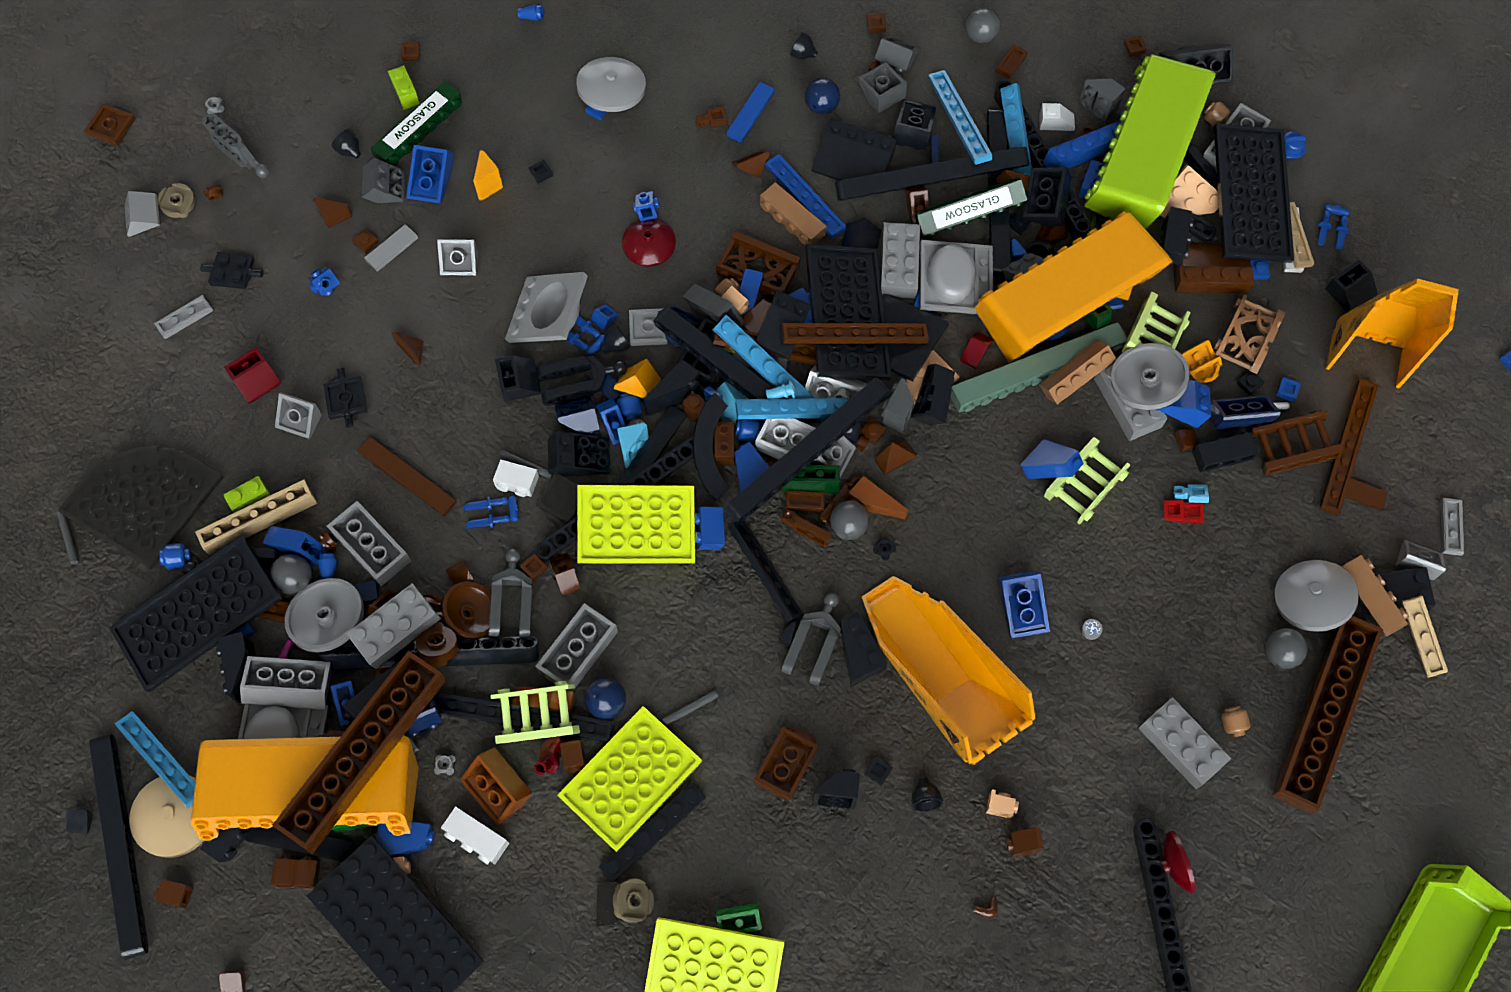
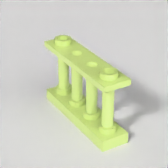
[1121,292,1190,352]
[1044,437,1130,524]
[491,681,580,744]

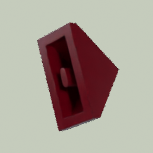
[960,331,994,369]

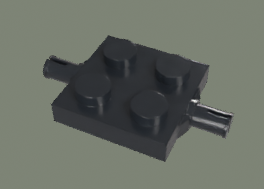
[200,252,263,289]
[323,368,367,428]

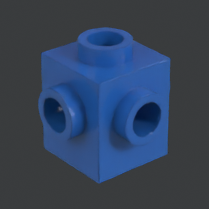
[633,191,660,222]
[308,266,340,296]

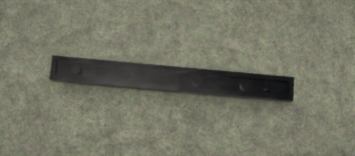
[434,692,613,743]

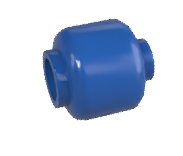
[616,393,642,421]
[734,419,762,443]
[159,543,191,569]

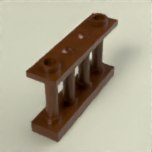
[1251,410,1343,476]

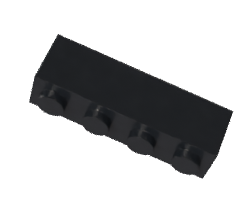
[1159,43,1233,84]

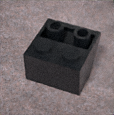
[1325,260,1378,312]
[495,355,541,402]

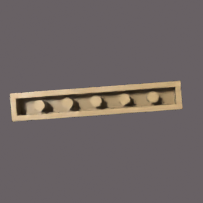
[195,480,318,556]

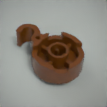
[416,612,459,667]

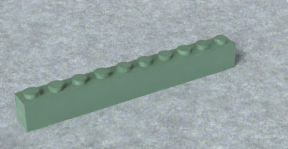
[951,322,1127,413]

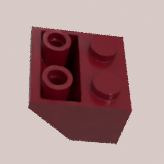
[224,347,282,404]

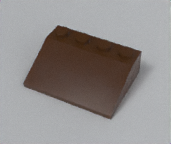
[1173,244,1254,294]

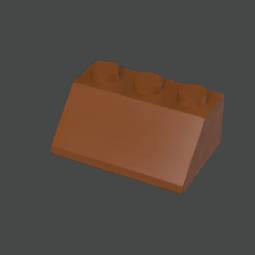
[460,747,533,826]

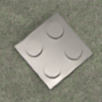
[629,308,667,346]

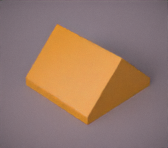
[473,150,503,201]
[614,359,662,398]

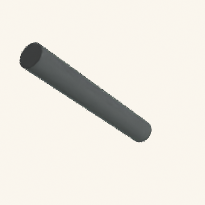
[500,450,553,479]
[57,510,78,564]
[662,690,718,726]

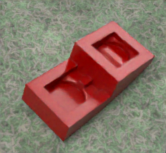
[1164,500,1204,523]

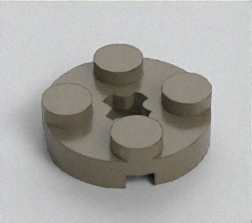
[158,183,196,218]
[613,879,654,923]

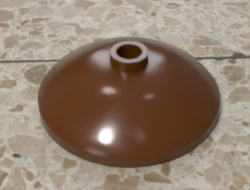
[441,581,491,639]

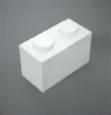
[493,460,539,497]

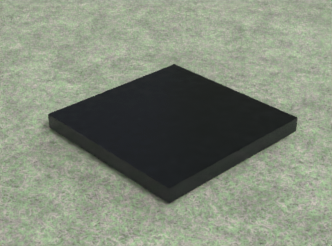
[882,293,949,382]

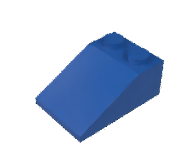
[406,145,454,204]
[1156,380,1211,428]
[997,570,1050,639]

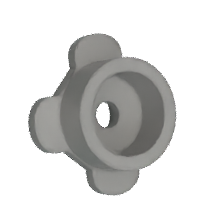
[205,97,225,114]
[434,754,456,775]

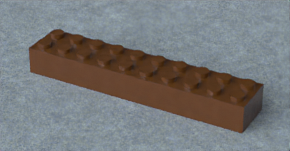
[1272,616,1383,814]
[272,651,446,854]

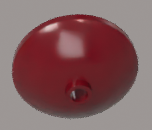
[622,219,676,267]
[1161,830,1196,894]

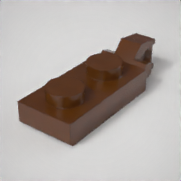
[781,509,832,548]

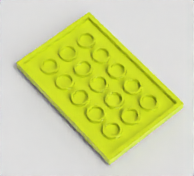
[577,485,695,564]
[557,706,702,852]
[645,917,785,992]

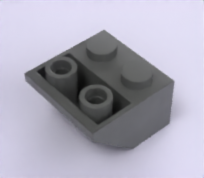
[1079,79,1126,122]
[362,158,405,203]
[881,378,914,433]

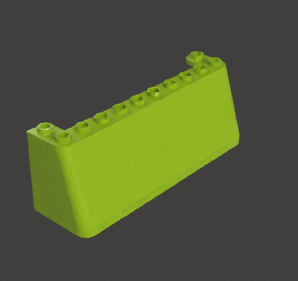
[1084,54,1216,229]
[1357,864,1511,992]

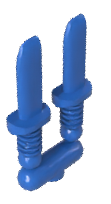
[1317,204,1350,250]
[567,316,605,356]
[464,496,519,529]

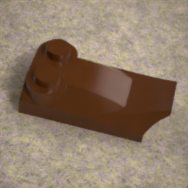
[754,726,819,801]

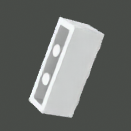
[441,807,509,865]

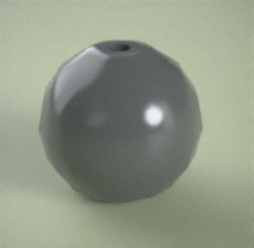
[965,7,1000,44]
[829,500,870,540]
[270,554,312,594]
[1265,628,1308,669]

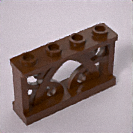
[716,231,800,299]

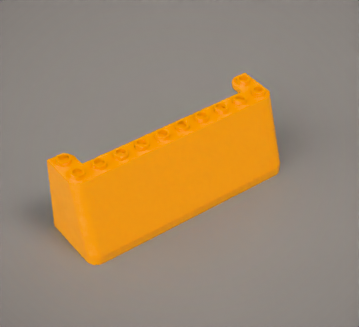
[974,211,1173,364]
[191,736,419,841]

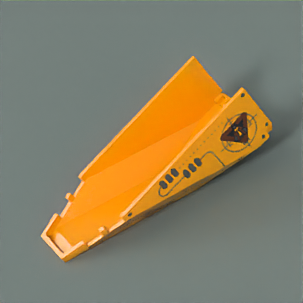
[1326,278,1459,388]
[862,576,1036,765]

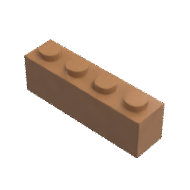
[760,182,826,245]
[1039,340,1116,405]
[1341,555,1409,637]

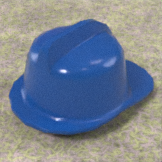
[1284,131,1306,160]

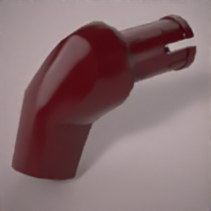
[534,736,564,775]

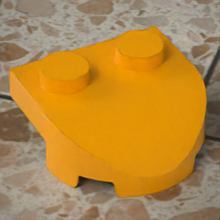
[1181,340,1222,383]

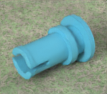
[766,380,796,399]

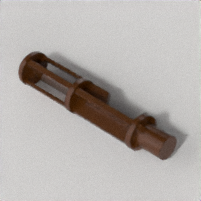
[818,476,859,525]

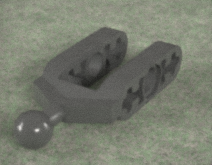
[202,113,270,178]
[488,548,532,637]
[781,592,841,686]

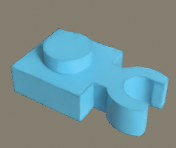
[1174,484,1209,503]

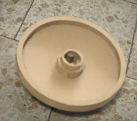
[129,776,204,858]

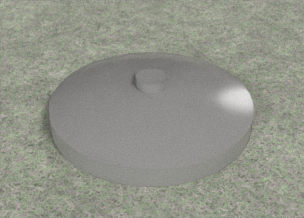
[576,57,646,112]
[1111,343,1189,410]
[1275,560,1358,631]
[285,578,364,652]

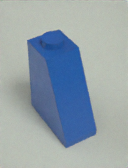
[1020,439,1084,479]
[734,441,769,492]
[263,526,328,566]
[376,822,435,858]

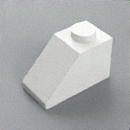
[1039,103,1075,131]

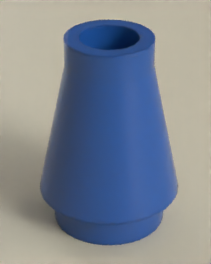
[518,4,544,21]
[317,554,338,579]

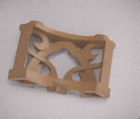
[1214,295,1285,374]

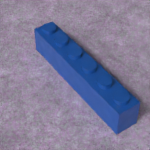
[1043,120,1122,169]

